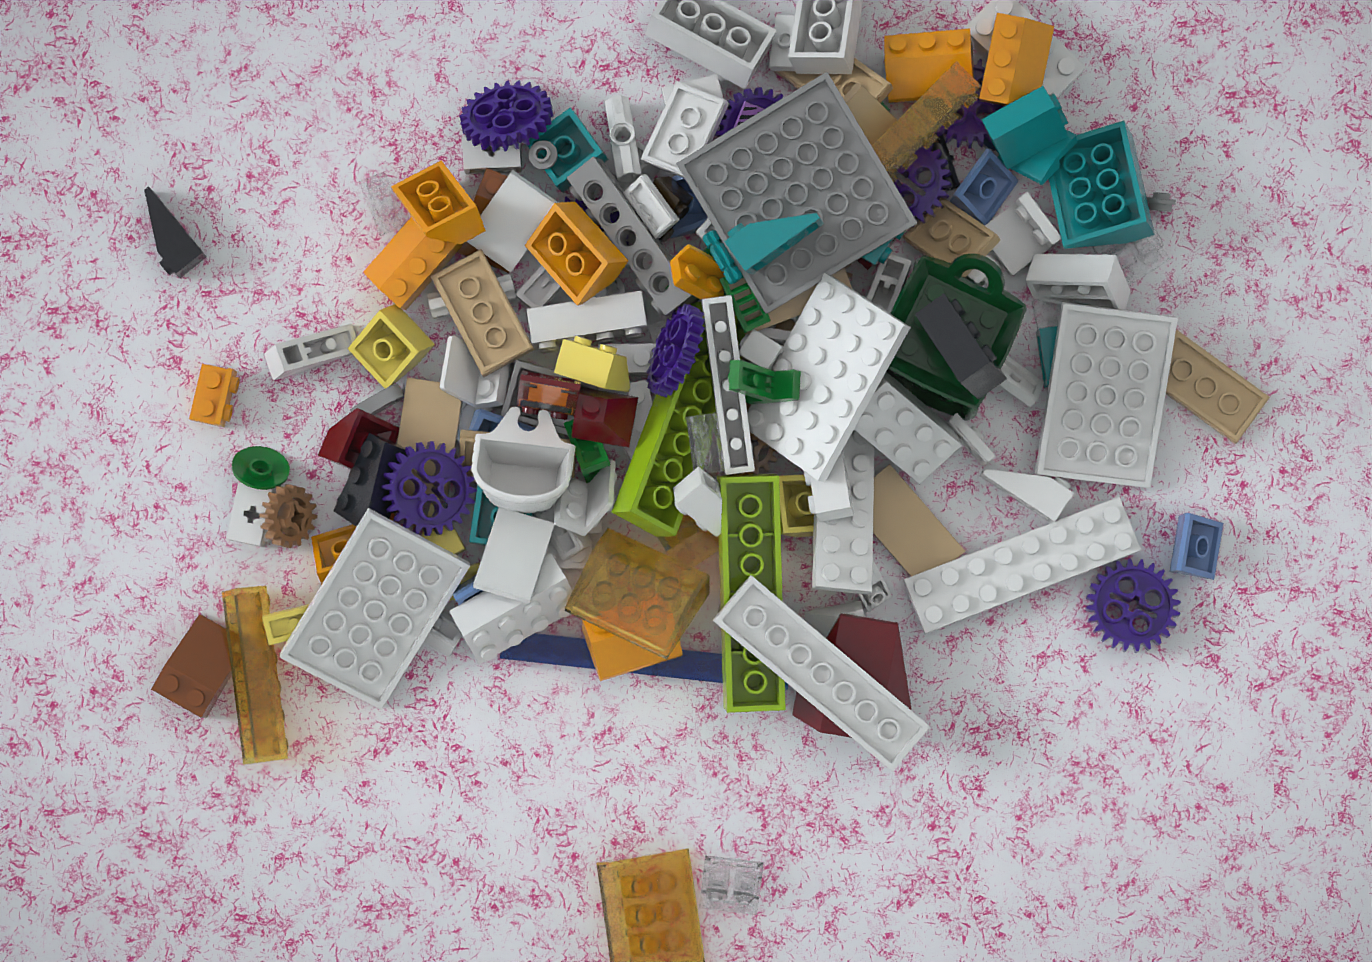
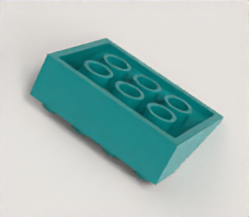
[1049,120,1155,249]
[724,213,824,275]

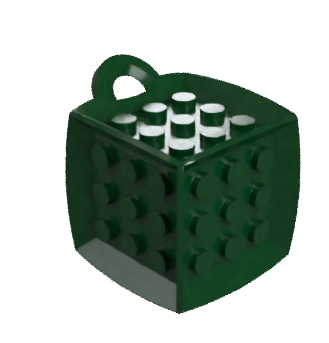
[886,254,1027,421]

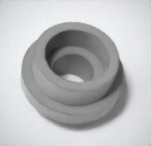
[529,140,558,170]
[1147,192,1176,212]

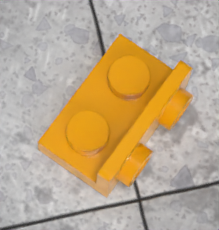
[670,244,725,300]
[189,363,240,427]

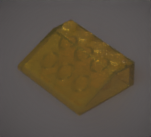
[565,528,710,660]
[596,848,705,962]

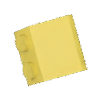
[347,304,435,388]
[554,336,630,392]
[779,474,814,537]

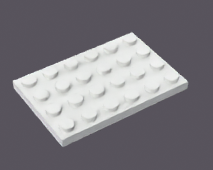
[747,273,911,482]
[1035,302,1178,488]
[280,508,470,710]

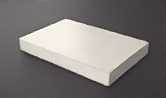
[641,81,729,178]
[466,170,559,272]
[473,507,555,604]

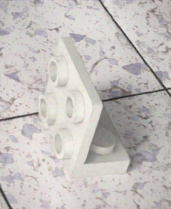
[984,192,1061,276]
[440,335,510,409]
[554,459,618,537]

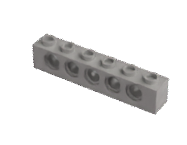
[567,156,698,317]

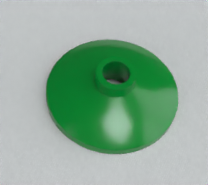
[232,446,290,490]

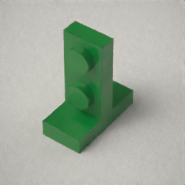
[728,360,801,405]
[563,419,611,483]

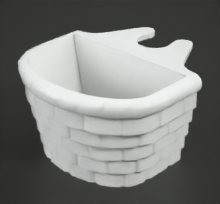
[471,407,576,513]

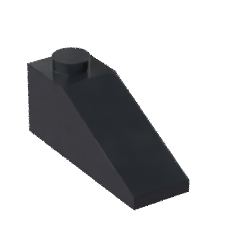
[144,186,207,278]

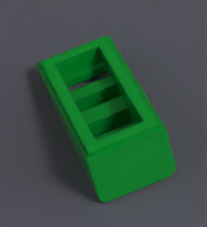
[719,271,771,333]

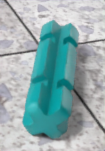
[703,230,742,284]

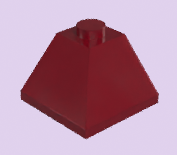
[571,387,639,448]
[318,408,400,470]

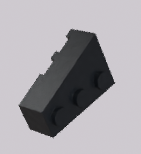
[915,293,1007,399]
[333,433,407,527]

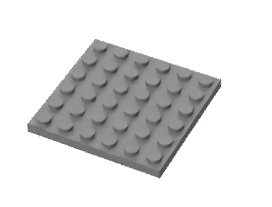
[676,72,918,314]

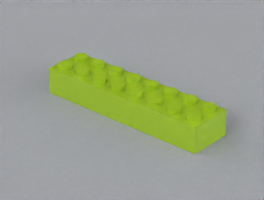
[611,302,750,537]
[717,474,786,713]

